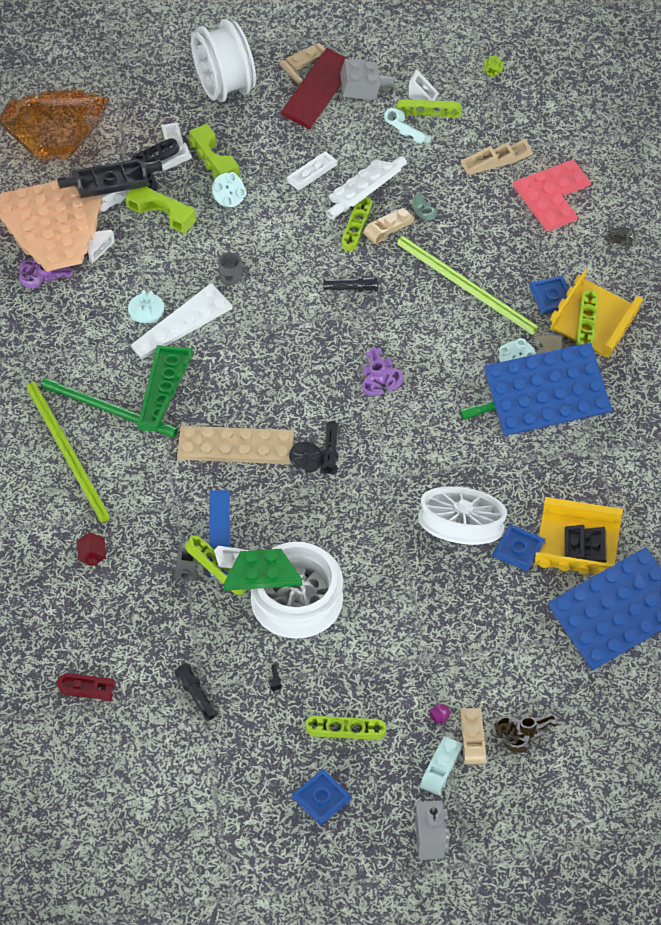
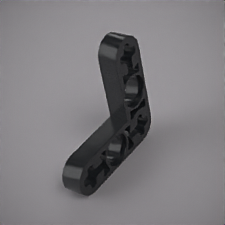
[131,138,180,191]

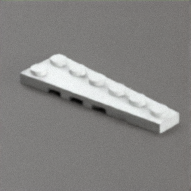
[131,283,232,359]

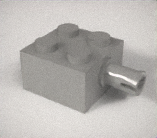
[340,59,394,100]
[415,801,450,860]

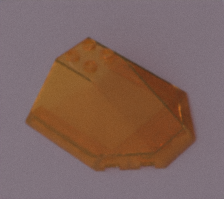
[0,90,110,161]

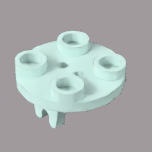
[212,172,246,207]
[128,290,164,323]
[499,338,536,362]

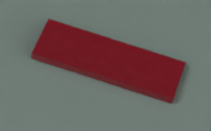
[280,48,349,129]

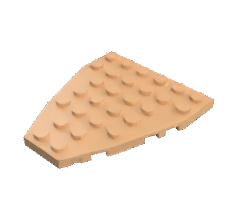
[0,180,103,271]

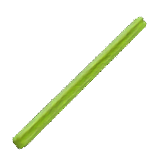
[397,236,539,335]
[26,382,110,523]

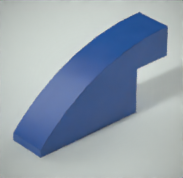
[209,490,231,577]

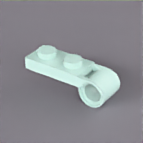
[384,108,432,144]
[420,736,463,796]

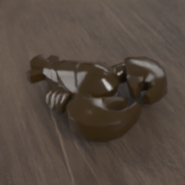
[495,712,558,753]

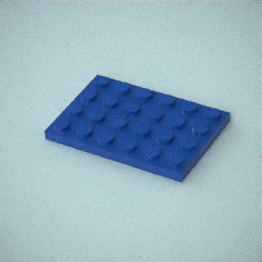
[483,343,613,436]
[547,547,661,671]

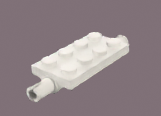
[326,156,407,219]

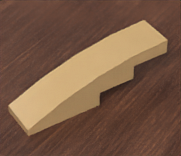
[460,139,533,175]

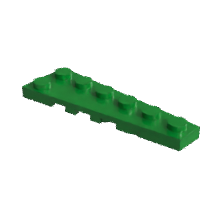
[137,345,193,432]

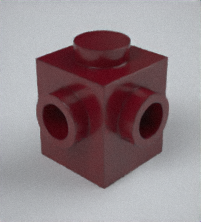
[77,532,106,566]

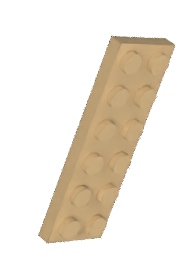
[177,426,294,464]

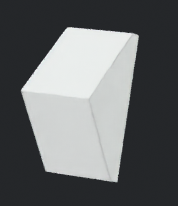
[409,70,439,101]
[88,230,115,264]

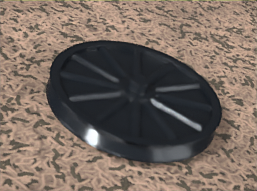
[289,441,323,473]

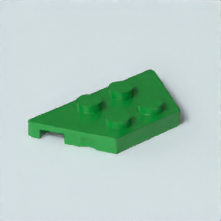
[223,548,303,591]

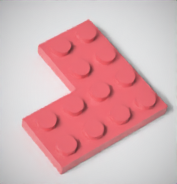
[513,159,591,231]

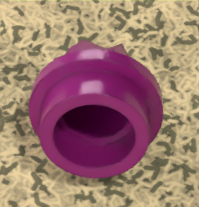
[429,704,450,725]

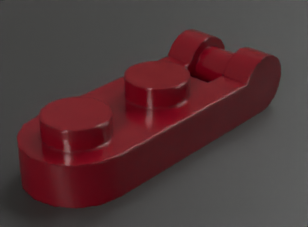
[57,673,116,702]

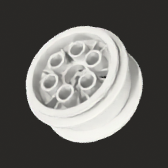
[191,19,256,102]
[250,542,343,639]

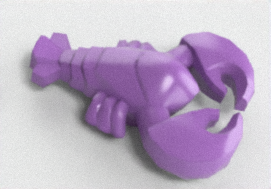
[19,259,73,288]
[362,348,404,396]

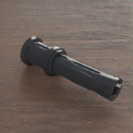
[323,276,378,292]
[320,421,339,474]
[174,663,217,721]

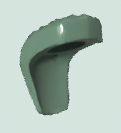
[413,192,438,221]

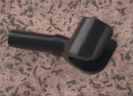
[268,664,282,692]

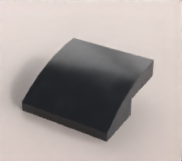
[565,524,607,563]

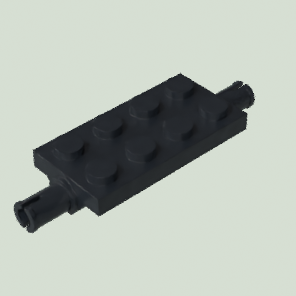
[57,159,163,198]

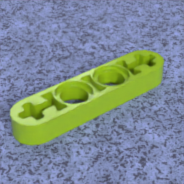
[396,99,462,118]
[341,197,372,251]
[576,290,599,346]
[185,535,248,595]
[305,716,386,740]

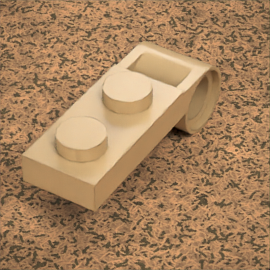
[364,208,415,245]
[460,708,486,764]

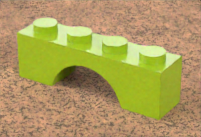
[188,124,240,179]
[125,187,196,234]

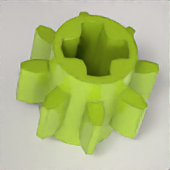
[483,56,504,76]

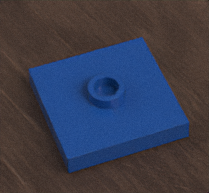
[529,275,569,315]
[492,524,545,572]
[292,769,352,826]

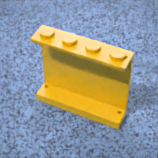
[550,269,643,358]
[534,497,623,574]

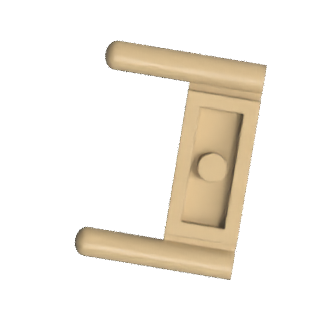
[279,43,325,85]

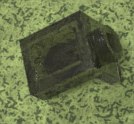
[607,227,633,252]

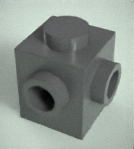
[171,548,197,581]

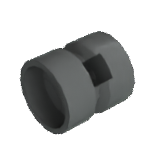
[218,252,242,285]

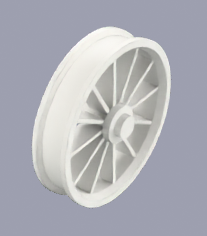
[418,486,507,545]

